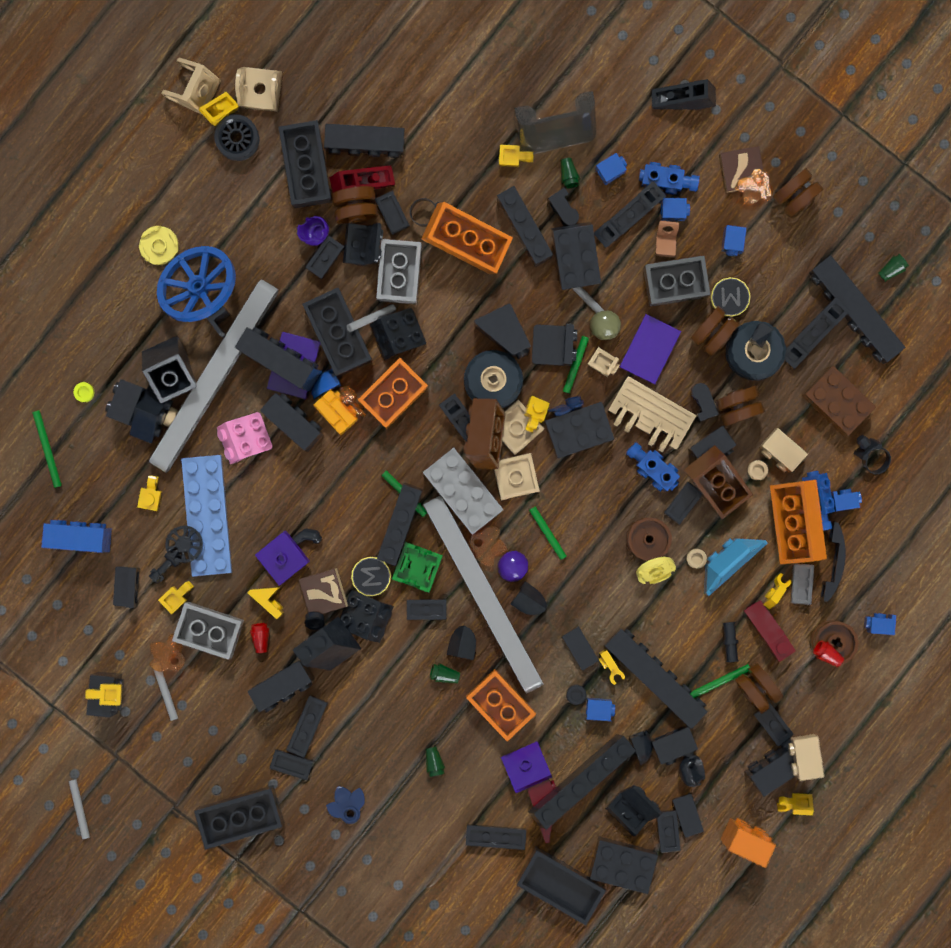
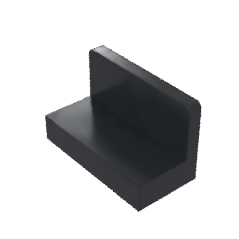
[207,306,231,338]
[113,566,140,608]

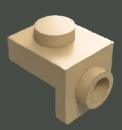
[587,347,620,377]

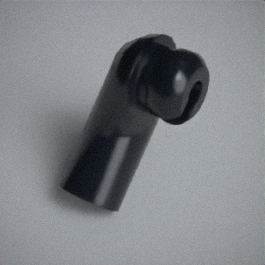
[292,528,322,545]

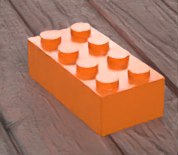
[421,202,513,274]
[770,480,827,564]

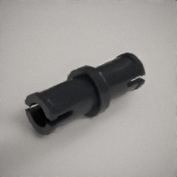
[723,622,739,662]

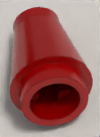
[250,623,269,653]
[813,640,844,667]

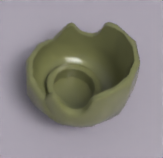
[589,310,621,340]

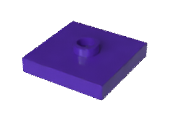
[255,530,310,586]
[501,742,552,793]

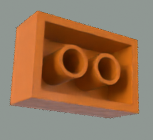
[358,358,429,429]
[466,669,536,741]
[720,818,776,868]

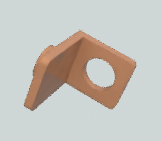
[656,221,679,258]

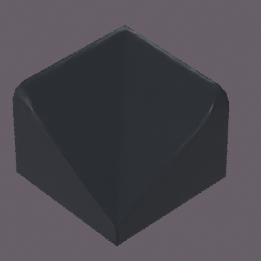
[749,322,775,348]

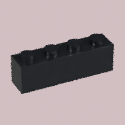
[324,124,405,158]
[497,186,553,267]
[377,483,423,566]

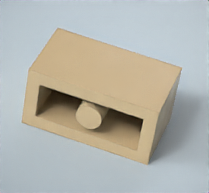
[759,428,808,473]
[788,734,824,781]

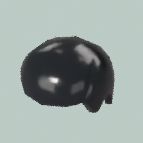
[679,755,705,787]

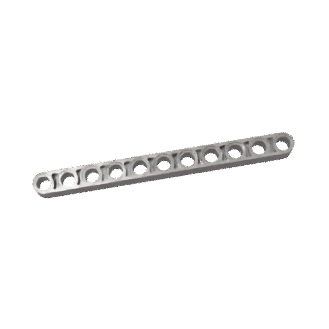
[149,279,279,473]
[423,495,544,694]

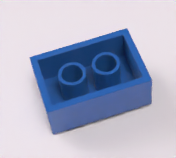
[42,520,112,553]

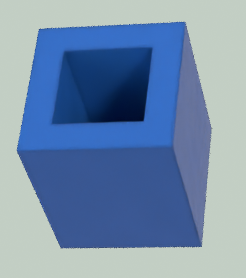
[595,153,627,185]
[661,198,690,221]
[721,225,746,256]
[586,698,615,721]

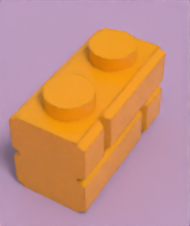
[313,390,358,435]

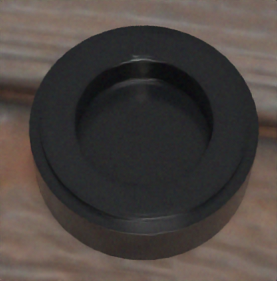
[304,611,325,630]
[566,684,586,705]

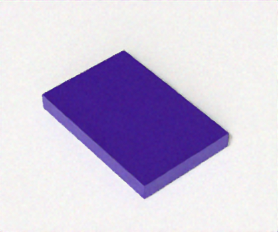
[620,314,681,385]
[267,332,321,399]

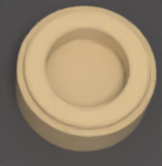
[163,407,178,427]
[747,460,768,480]
[686,549,707,569]

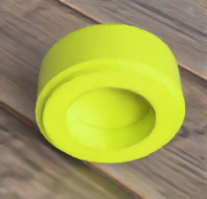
[74,382,95,402]

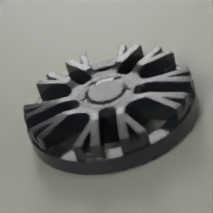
[165,526,203,563]

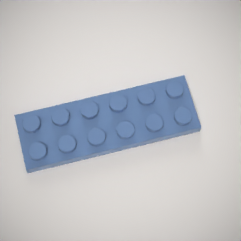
[181,455,232,577]

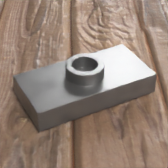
[790,563,814,605]

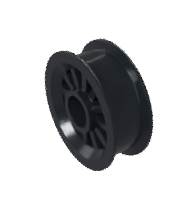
[214,115,260,161]

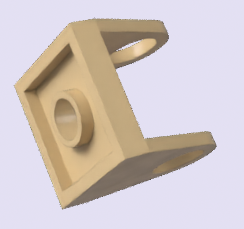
[161,58,221,115]
[235,67,282,112]

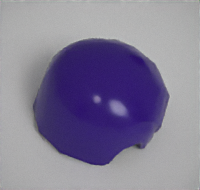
[297,216,329,246]
[498,551,528,582]

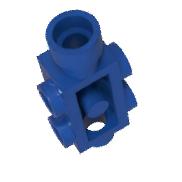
[639,162,700,195]
[626,442,680,492]
[802,471,835,531]

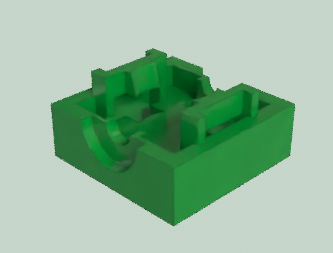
[392,542,443,593]

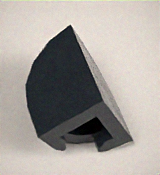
[510,581,547,615]
[447,626,476,660]
[629,729,653,766]

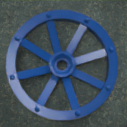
[157,246,236,322]

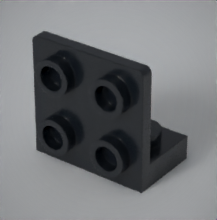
[370,308,426,361]

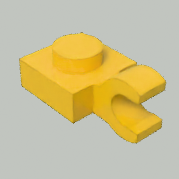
[499,145,534,167]
[524,396,550,432]
[137,475,162,511]
[763,573,791,609]
[158,581,194,615]
[599,649,625,685]
[85,684,122,705]
[777,793,814,815]

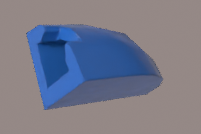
[311,369,341,400]

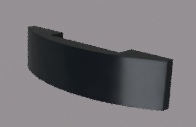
[594,181,666,248]
[785,297,850,369]
[439,393,502,458]
[820,522,846,602]

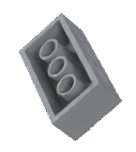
[423,448,503,535]

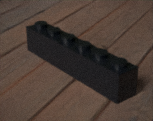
[809,255,906,364]
[604,628,708,729]
[528,734,636,830]

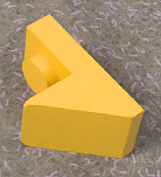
[199,92,239,127]
[248,587,284,619]

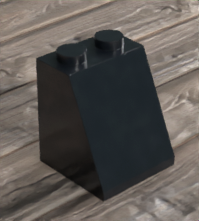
[474,303,531,359]
[142,335,197,403]
[293,616,362,670]

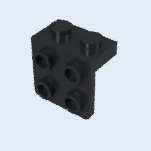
[343,223,383,266]
[532,324,578,366]
[340,591,394,643]
[605,785,662,837]

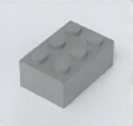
[376,239,422,304]
[172,602,244,660]

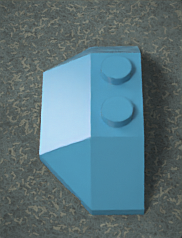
[704,538,768,596]

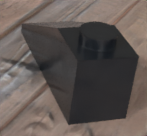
[652,79,716,110]

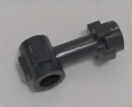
[149,550,182,584]

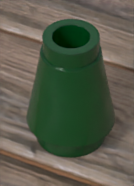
[560,158,580,189]
[878,254,909,282]
[430,663,460,684]
[425,747,445,777]

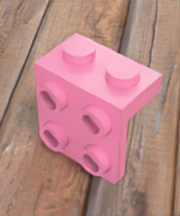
[217,412,272,464]

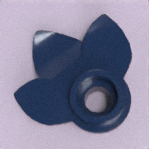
[548,396,584,416]
[326,786,365,824]

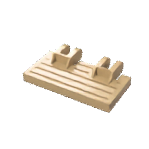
[608,376,696,452]

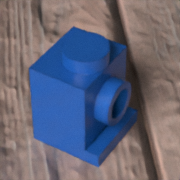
[831,489,862,511]
[864,613,896,635]

